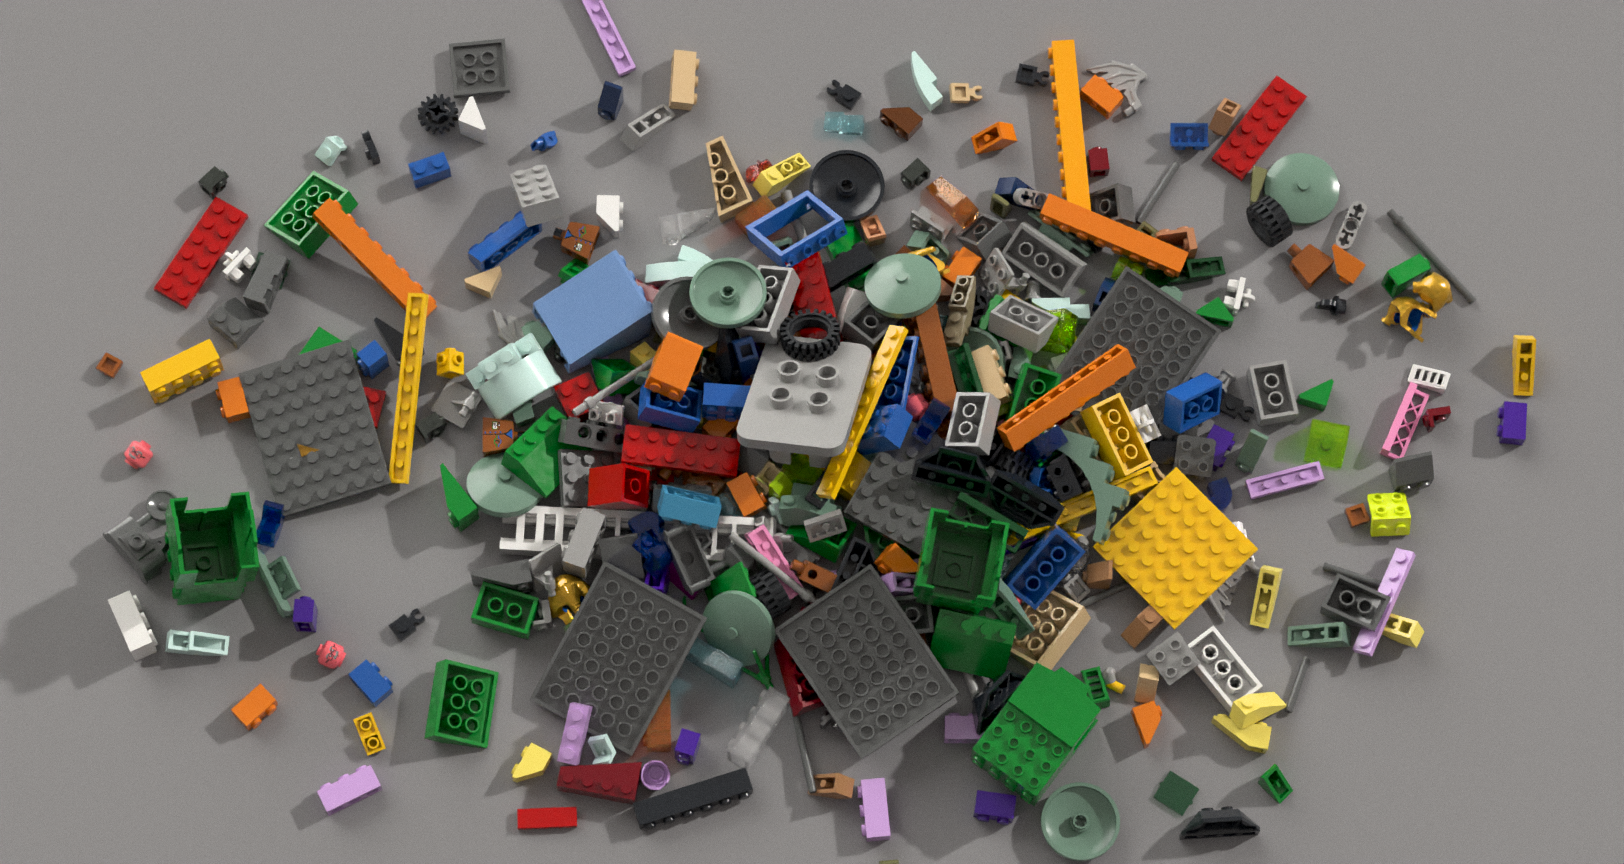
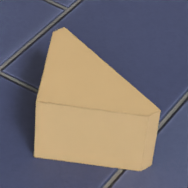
[464,266,502,299]
[1134,663,1159,704]

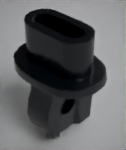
[1315,296,1346,316]

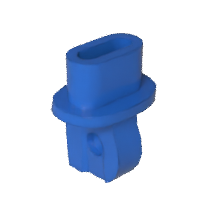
[531,131,558,151]

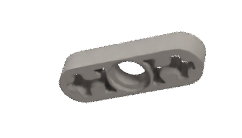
[1013,188,1058,210]
[1334,201,1367,251]

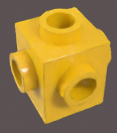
[436,348,464,379]

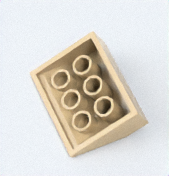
[1010,590,1091,670]

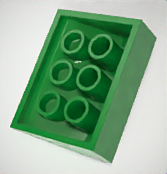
[264,171,358,259]
[501,406,593,498]
[930,607,1017,679]
[424,659,499,749]

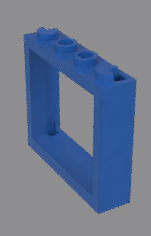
[745,190,848,268]

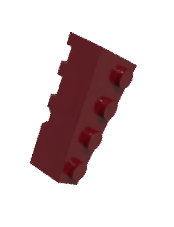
[774,639,825,717]
[557,762,642,805]

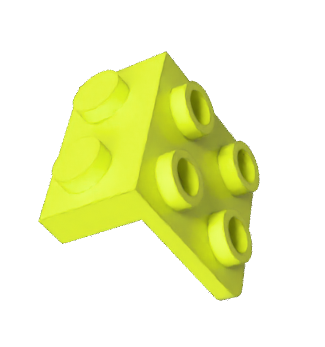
[1367,492,1411,537]

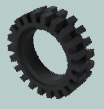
[780,309,841,361]

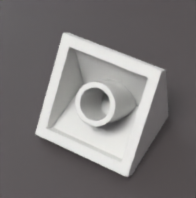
[458,96,488,144]

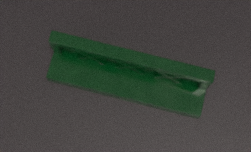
[947,343,984,393]
[948,491,1029,555]

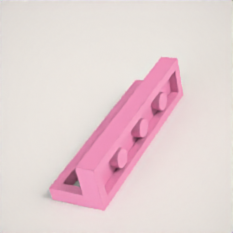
[1380,382,1430,460]
[744,524,803,599]

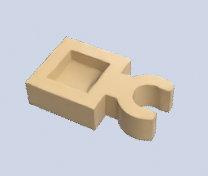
[949,83,983,103]

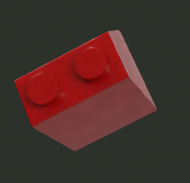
[587,463,650,510]

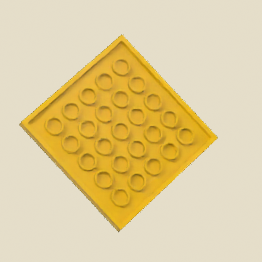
[1093,467,1258,630]

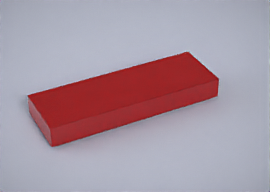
[517,807,577,830]

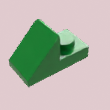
[558,258,589,284]

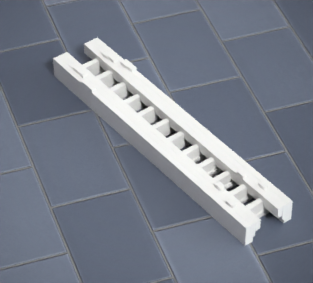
[499,506,754,566]

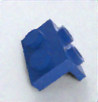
[1170,123,1209,150]
[1030,465,1055,495]

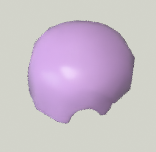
[640,760,670,790]

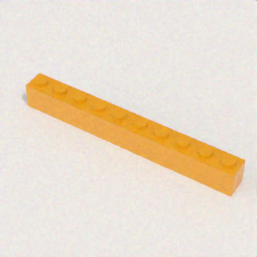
[1048,40,1091,211]

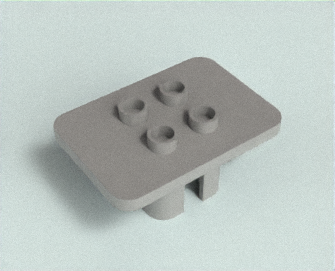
[737,335,872,468]

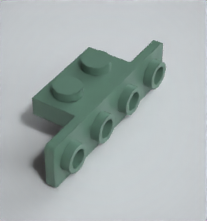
[1028,209,1093,257]
[258,549,302,618]

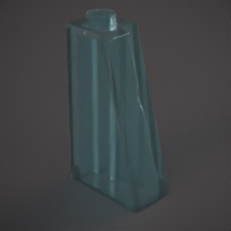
[686,638,744,689]

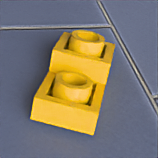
[353,712,386,756]

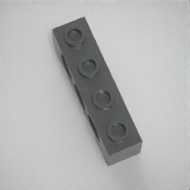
[558,416,625,453]

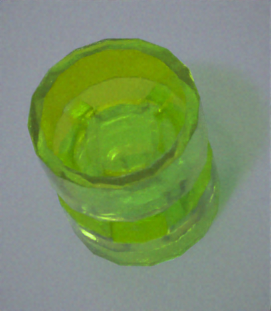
[1111,256,1145,280]

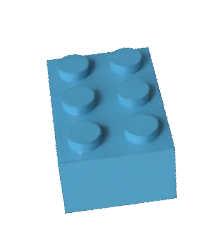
[657,484,722,530]

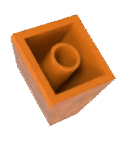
[644,332,703,402]

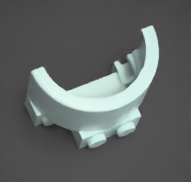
[466,333,562,420]

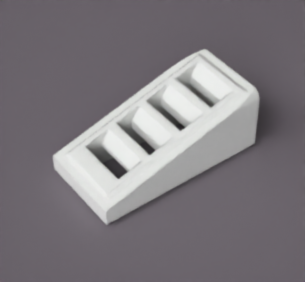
[1407,364,1451,394]

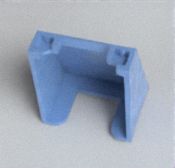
[532,250,652,374]

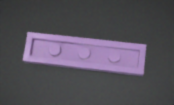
[1245,461,1325,500]

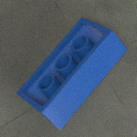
[468,211,542,273]
[875,336,919,409]
[1004,524,1086,610]

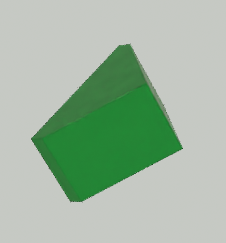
[1196,297,1234,328]
[1296,379,1334,412]
[1258,764,1293,804]

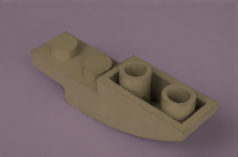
[943,275,976,347]

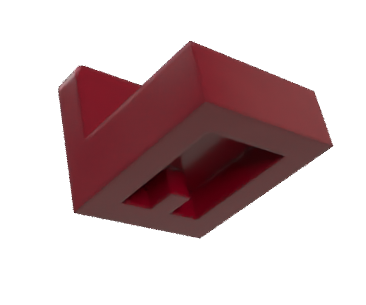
[1422,406,1451,432]

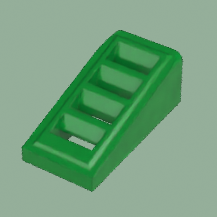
[1081,666,1110,709]

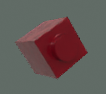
[1087,147,1110,177]

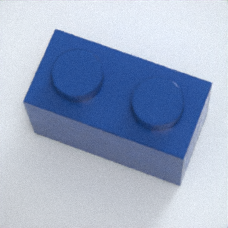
[408,152,451,188]
[357,340,390,379]
[348,659,393,707]

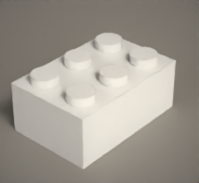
[108,590,158,661]

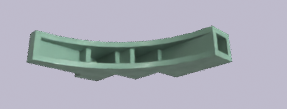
[512,320,555,428]
[1046,426,1130,545]

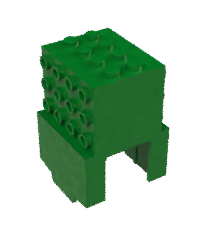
[165,492,260,605]
[913,507,1010,615]
[971,662,1101,806]

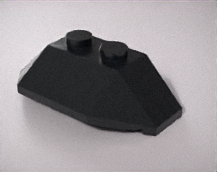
[911,446,991,498]
[989,469,1064,530]
[826,536,880,594]
[972,670,1026,735]
[1179,806,1260,840]

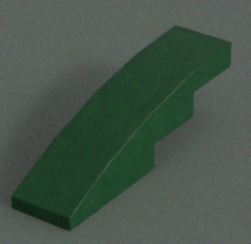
[1144,256,1226,288]

